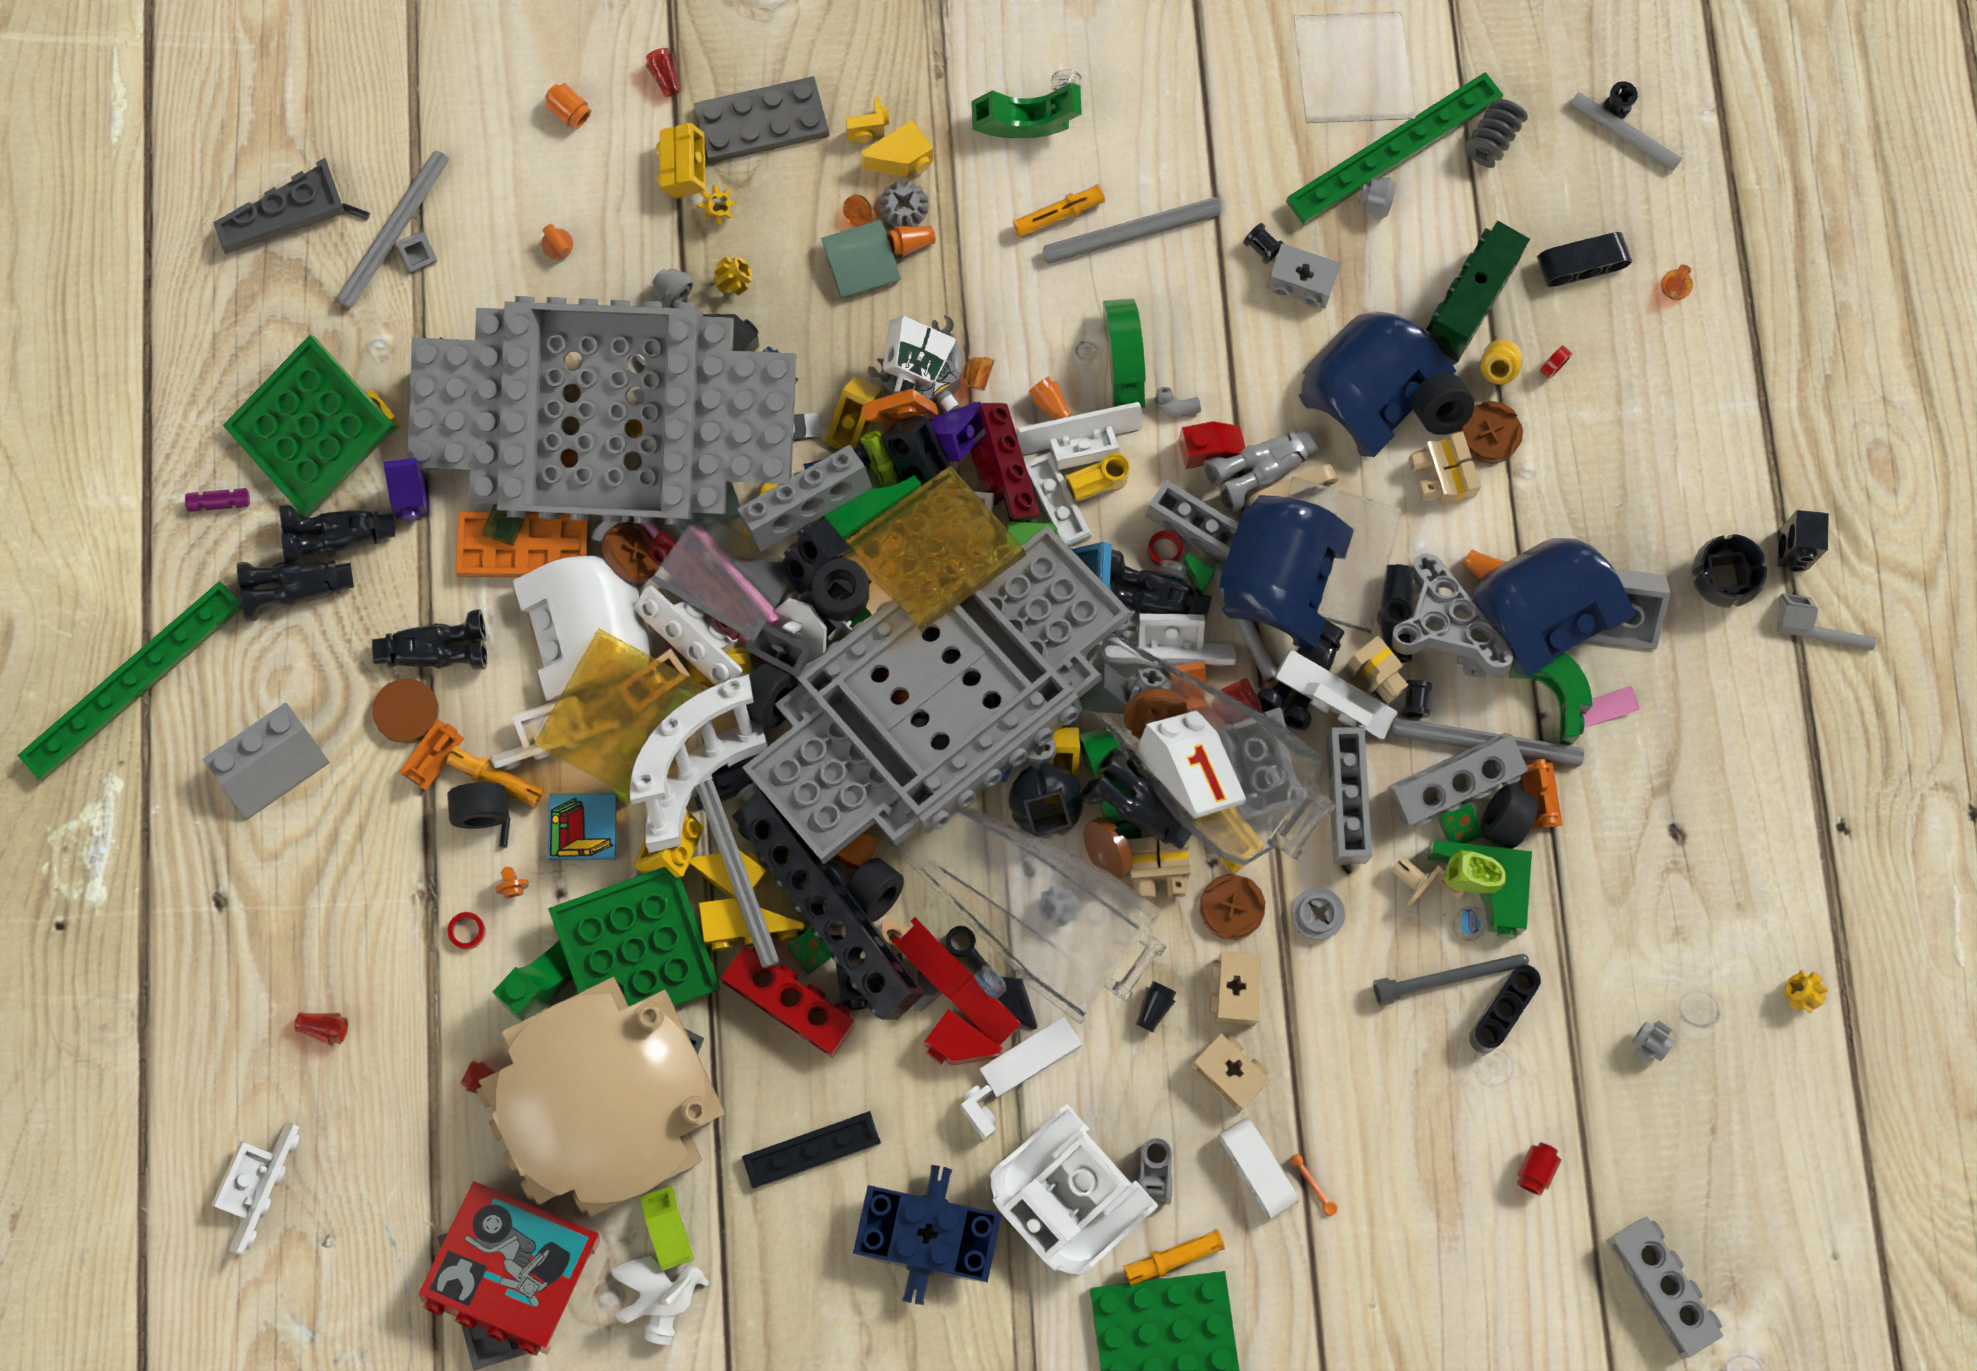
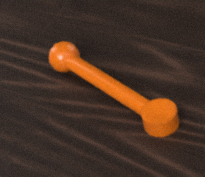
[1290,1154,1337,1216]

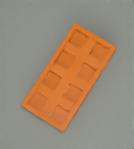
[456,512,589,578]

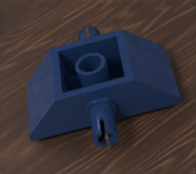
[853,1165,1002,1305]

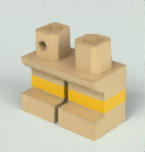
[1408,431,1481,504]
[1343,635,1408,705]
[1126,837,1191,900]

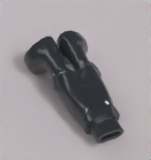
[279,505,395,563]
[1110,549,1212,620]
[237,560,354,623]
[372,609,487,670]
[1254,620,1345,731]
[1080,748,1194,850]

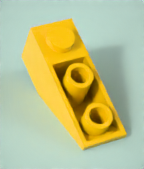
[699,898,805,951]

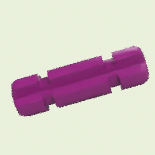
[185,488,250,512]

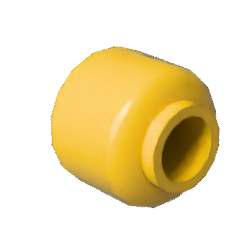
[1480,339,1523,385]

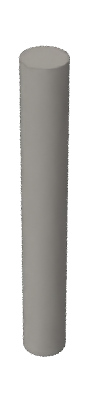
[1777,620,1876,650]

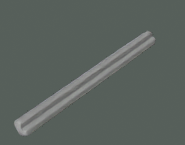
[337,150,449,308]
[1043,197,1221,263]
[1391,717,1584,766]
[696,780,779,968]

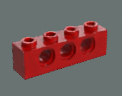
[721,945,855,1058]

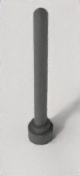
[1373,954,1529,1006]

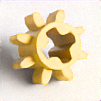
[696,184,737,224]
[713,256,752,296]
[1783,970,1828,1013]

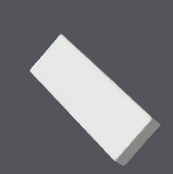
[1025,452,1091,547]
[979,1016,1082,1099]

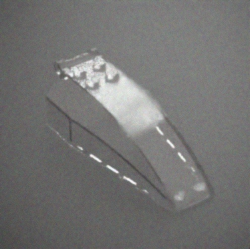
[1085,633,1336,866]
[887,807,1167,1024]

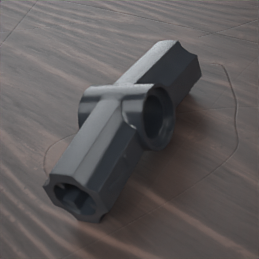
[1377,564,1415,663]

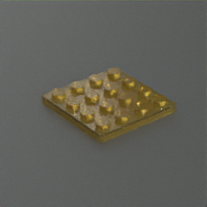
[846,466,1026,632]
[534,628,709,804]

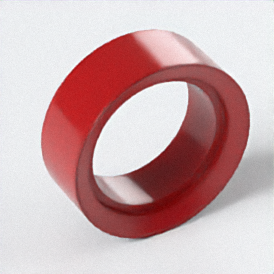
[1540,345,1573,379]
[1147,530,1184,568]
[447,912,486,950]

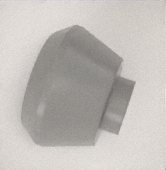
[1359,177,1396,220]
[652,268,693,308]

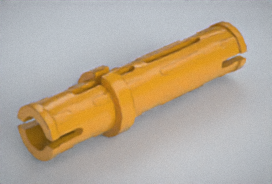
[1012,184,1105,239]
[446,746,544,808]
[1122,1229,1225,1286]

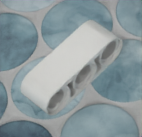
[1218,1117,1299,1220]

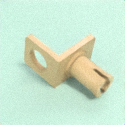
[1390,856,1467,907]

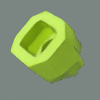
[1445,850,1506,895]

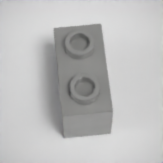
[1267,243,1341,308]

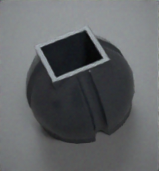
[1692,534,1767,608]
[1008,763,1084,839]

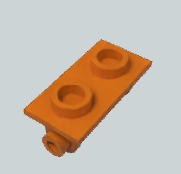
[399,719,464,791]
[1521,759,1563,829]

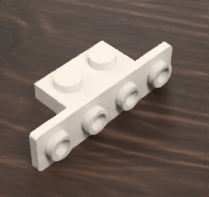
[1016,402,1142,470]
[634,585,742,686]
[1105,614,1237,667]
[1275,650,1397,739]
[492,694,620,770]
[212,1122,300,1256]

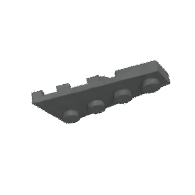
[213,158,345,254]

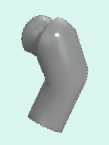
[1155,387,1201,418]

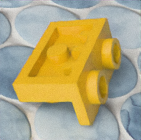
[633,809,704,878]

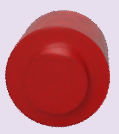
[1517,1142,1562,1196]

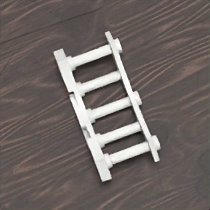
[630,675,768,853]

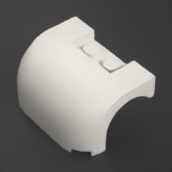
[513,556,654,702]
[990,1104,1158,1276]

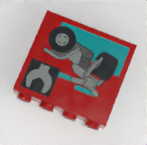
[418,1181,600,1356]

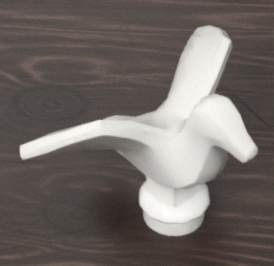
[611,1256,709,1345]

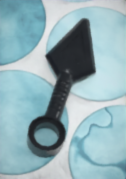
[945,926,1038,1030]

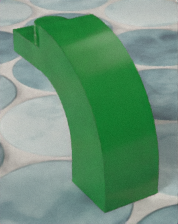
[971,82,1082,138]
[1103,298,1146,408]
[1509,652,1593,744]
[1079,726,1142,839]

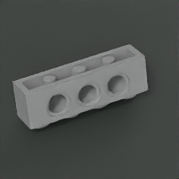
[737,444,872,552]
[1146,479,1238,565]
[1326,727,1372,865]
[1387,732,1528,827]
[1606,1216,1723,1359]

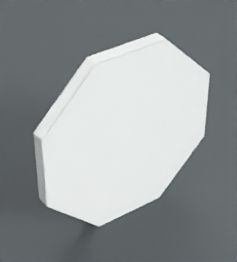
[773,598,827,665]

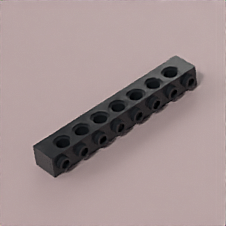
[732,790,925,1020]

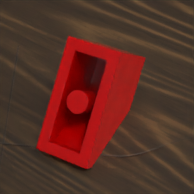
[1178,421,1246,470]
[924,1009,1003,1066]

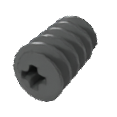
[1465,99,1528,168]

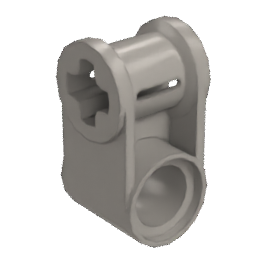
[1137,1138,1172,1205]

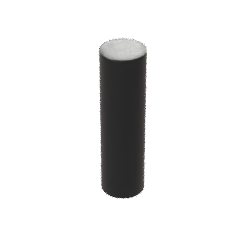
[342,203,370,220]
[499,818,511,848]

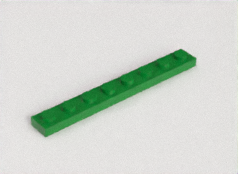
[1286,72,1503,225]
[17,581,242,782]

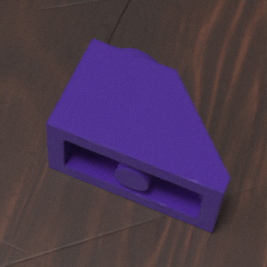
[930,402,986,462]
[383,458,429,521]

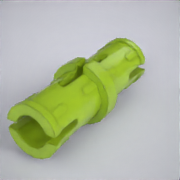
[861,431,901,488]

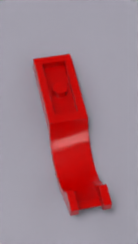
[891,917,1021,1046]

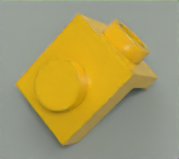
[846,97,890,143]

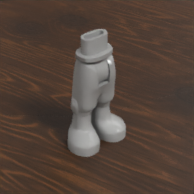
[1204,429,1318,513]

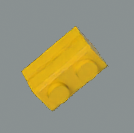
[656,123,706,198]

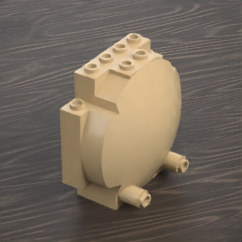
[476,977,725,1217]

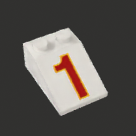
[1135,710,1246,818]

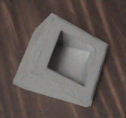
[395,231,437,274]
[1779,593,1818,631]

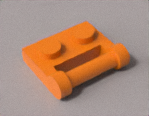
[861,389,938,431]

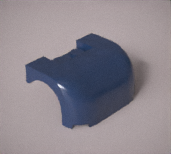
[1299,312,1457,457]
[1219,495,1354,648]
[1472,538,1636,677]

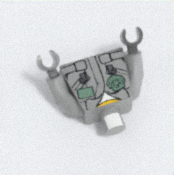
[868,315,963,414]

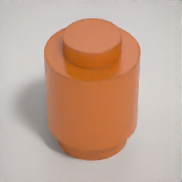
[545,83,592,129]

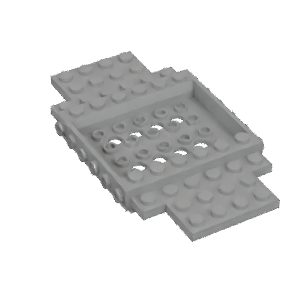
[408,296,797,525]
[742,525,1132,864]

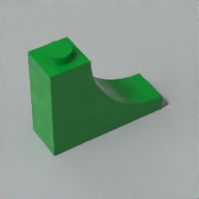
[819,476,927,554]
[1427,840,1532,939]
[492,940,572,1022]

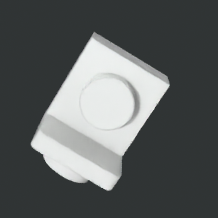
[960,1085,997,1141]

